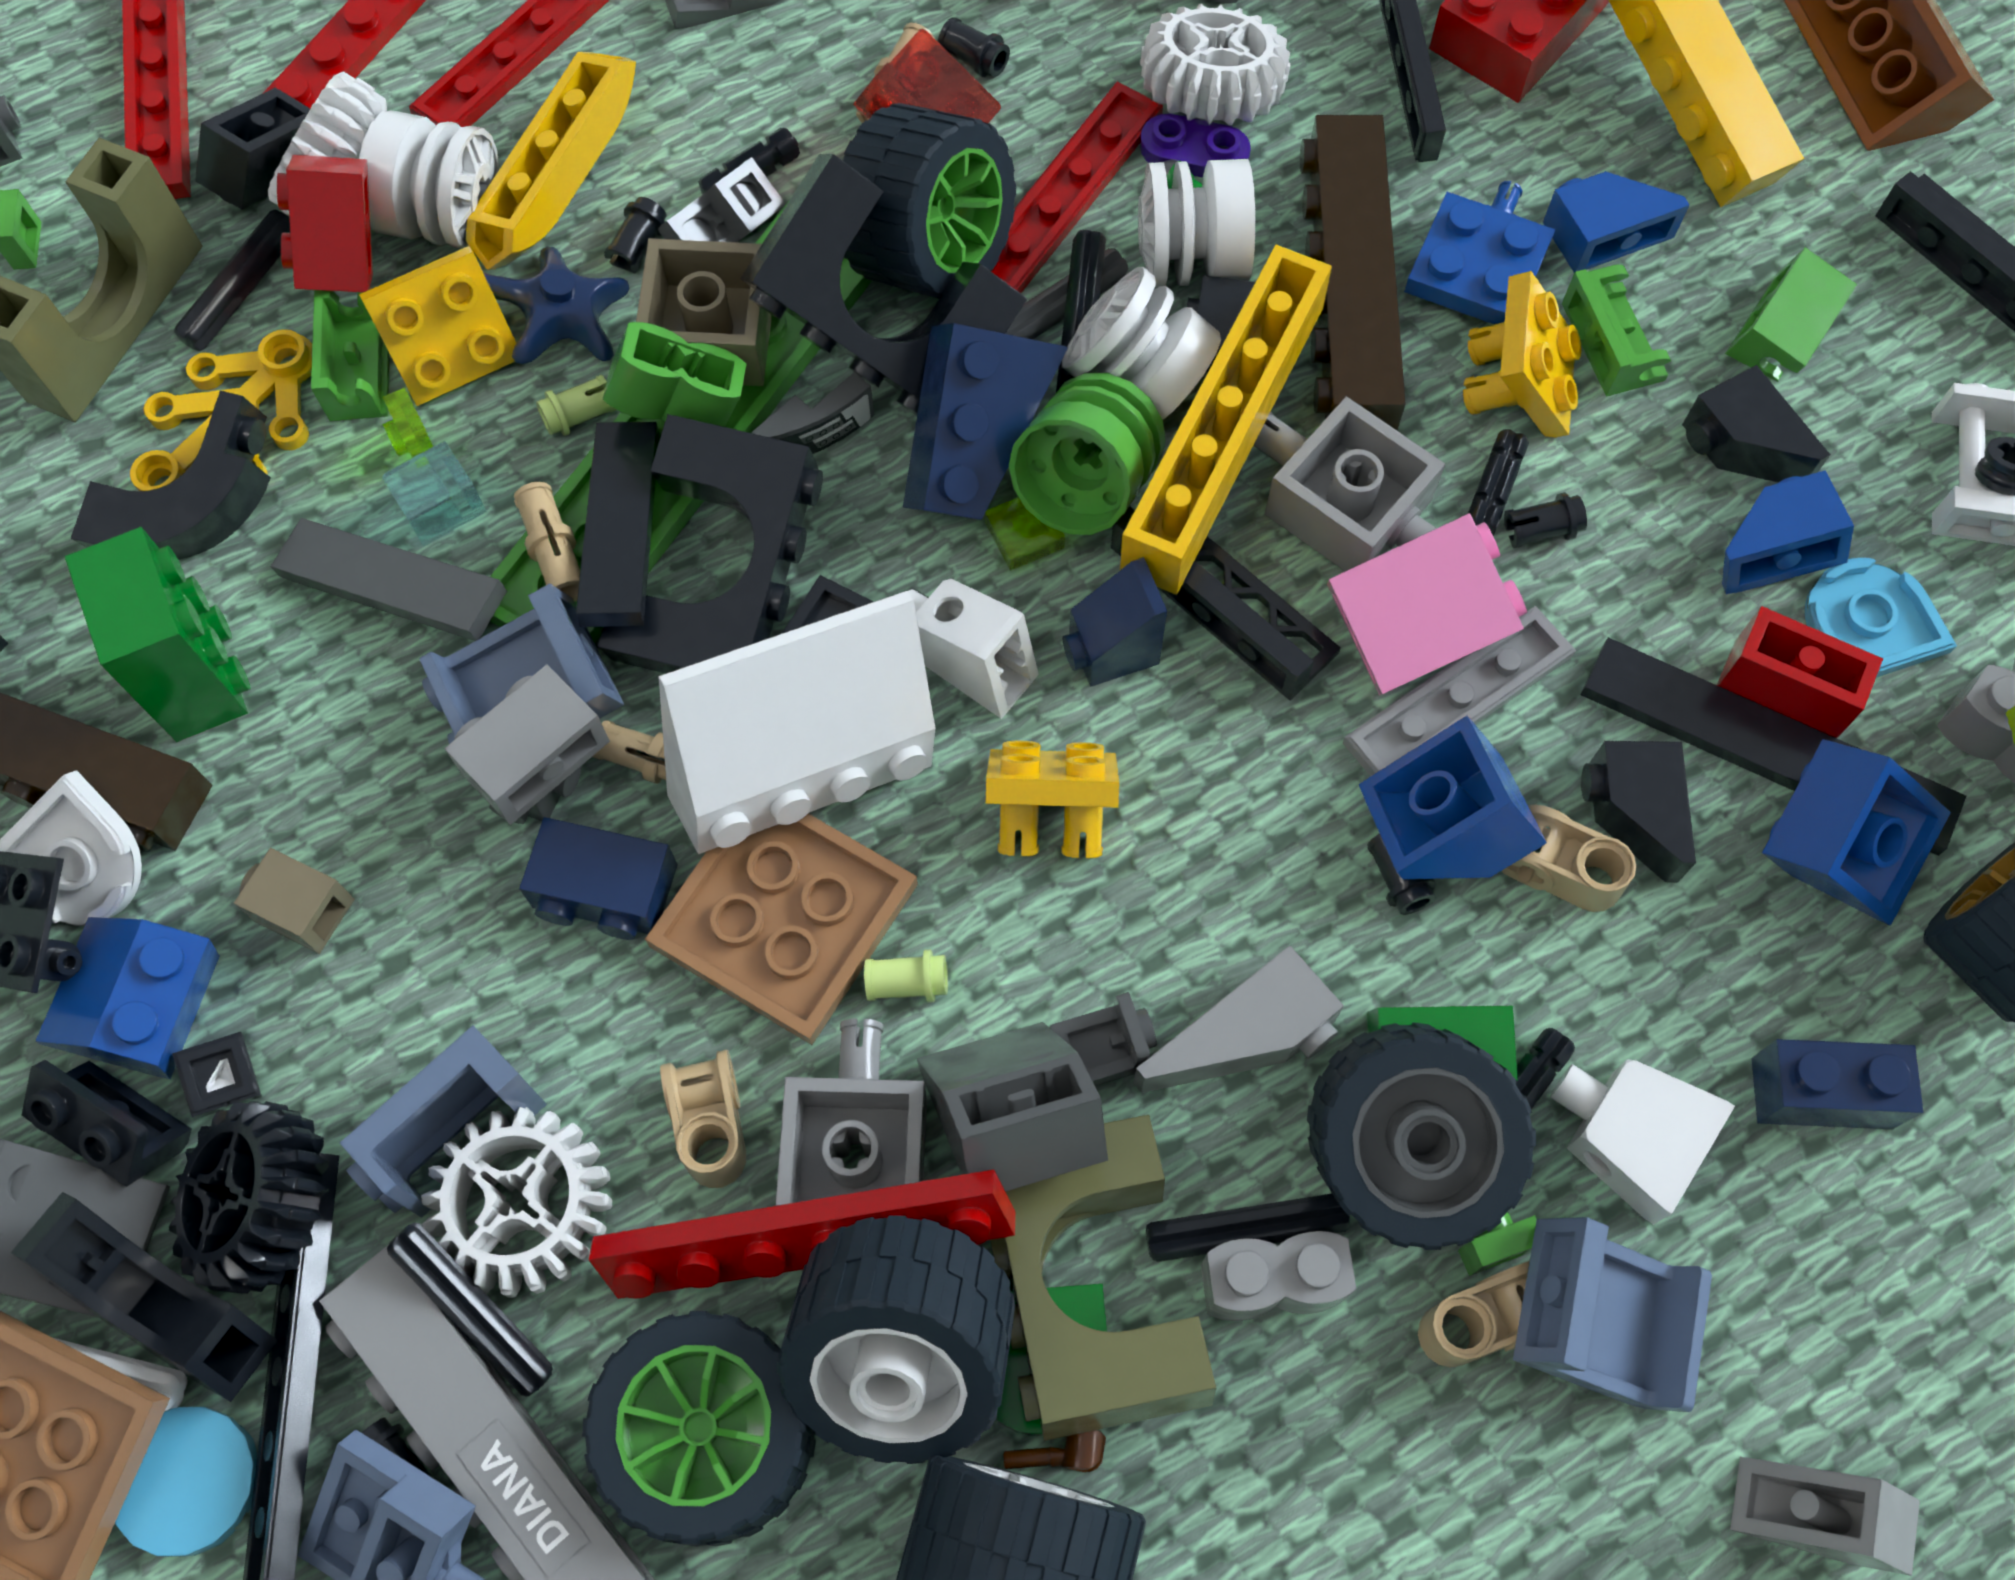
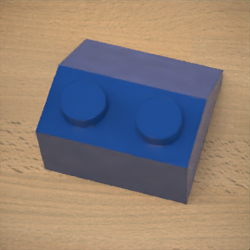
[1358,715,1547,879]
[1762,739,1951,926]
[36,917,220,1079]

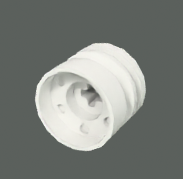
[359,110,499,249]
[1138,159,1255,287]
[1062,267,1221,420]

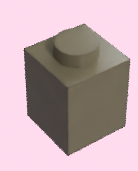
[234,848,355,954]

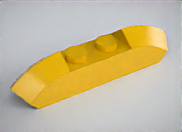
[466,52,636,270]

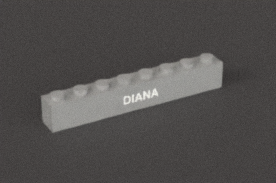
[319,1244,655,1580]

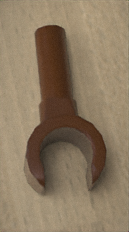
[1003,1430,1106,1472]

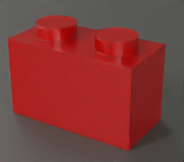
[277,155,373,292]
[1717,606,1883,738]

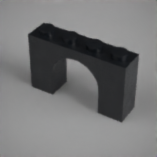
[740,154,1027,416]
[597,414,823,674]

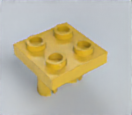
[359,246,516,406]
[1463,271,1582,438]
[985,740,1119,858]

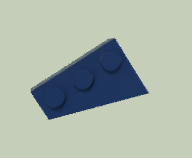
[903,323,1068,520]

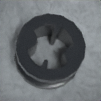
[1975,437,2015,495]

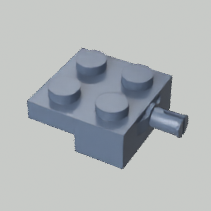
[297,1429,486,1580]

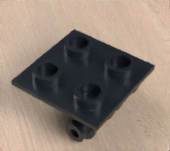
[0,851,82,993]

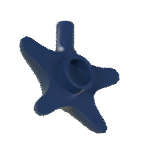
[484,246,630,364]

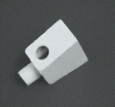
[908,579,1039,719]
[1550,1059,1735,1225]

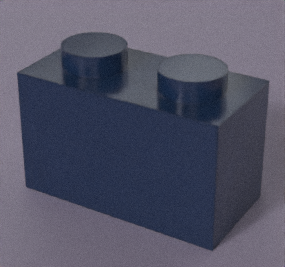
[519,817,678,940]
[1751,1039,1924,1130]

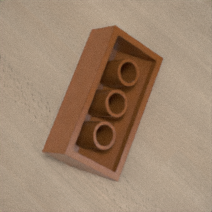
[1784,0,1994,151]

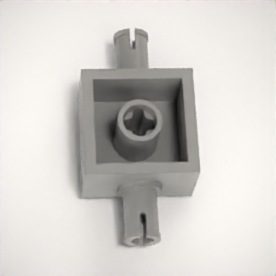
[1253,396,1445,571]
[776,1019,927,1206]

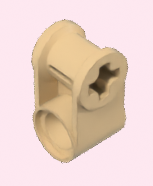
[1502,804,1636,912]
[660,1050,746,1188]
[1418,1261,1530,1367]

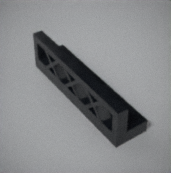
[1875,171,2015,332]
[1111,506,1341,701]

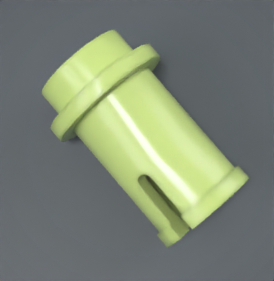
[536,375,617,436]
[864,949,948,1002]

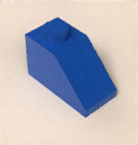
[1543,171,1690,272]
[1722,470,1854,594]

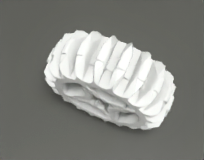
[1140,4,1290,125]
[268,72,387,216]
[421,1107,612,1298]

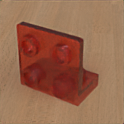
[853,29,1001,123]

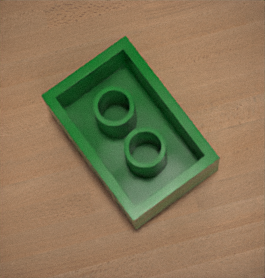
[64,527,251,742]

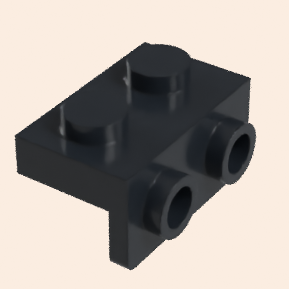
[21,1060,192,1187]

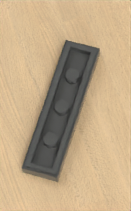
[270,518,507,641]

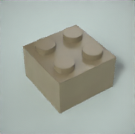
[636,238,772,386]

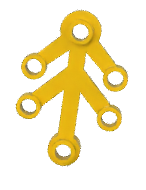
[130,329,312,491]

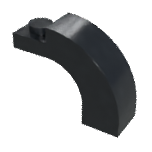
[71,390,271,560]
[11,1192,278,1402]

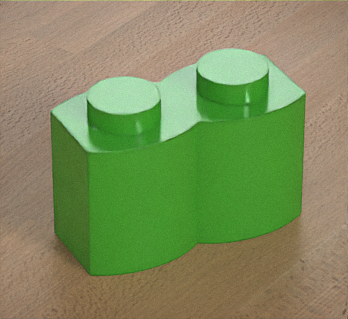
[603,322,747,427]

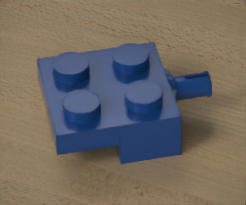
[1404,181,1555,325]

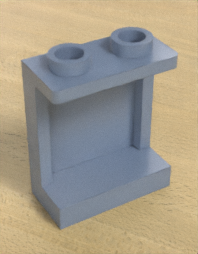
[419,583,624,744]
[340,1025,547,1218]
[1513,1217,1712,1412]

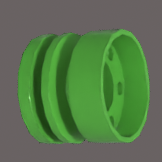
[1009,373,1166,535]

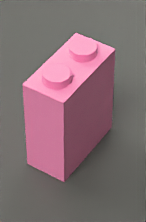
[1327,513,1527,695]

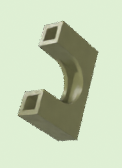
[0,137,203,423]
[990,1114,1216,1441]

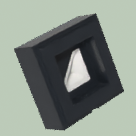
[172,1031,262,1120]

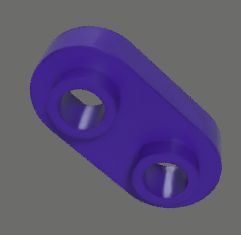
[1140,114,1251,178]

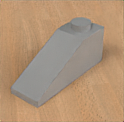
[1133,946,1344,1093]

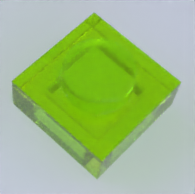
[382,388,441,471]
[985,497,1065,571]

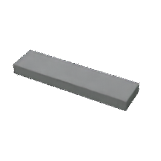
[1343,606,1576,776]

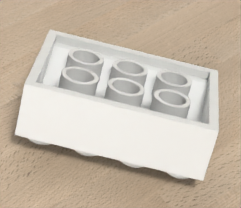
[659,591,935,855]

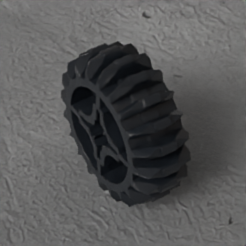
[169,1101,329,1294]

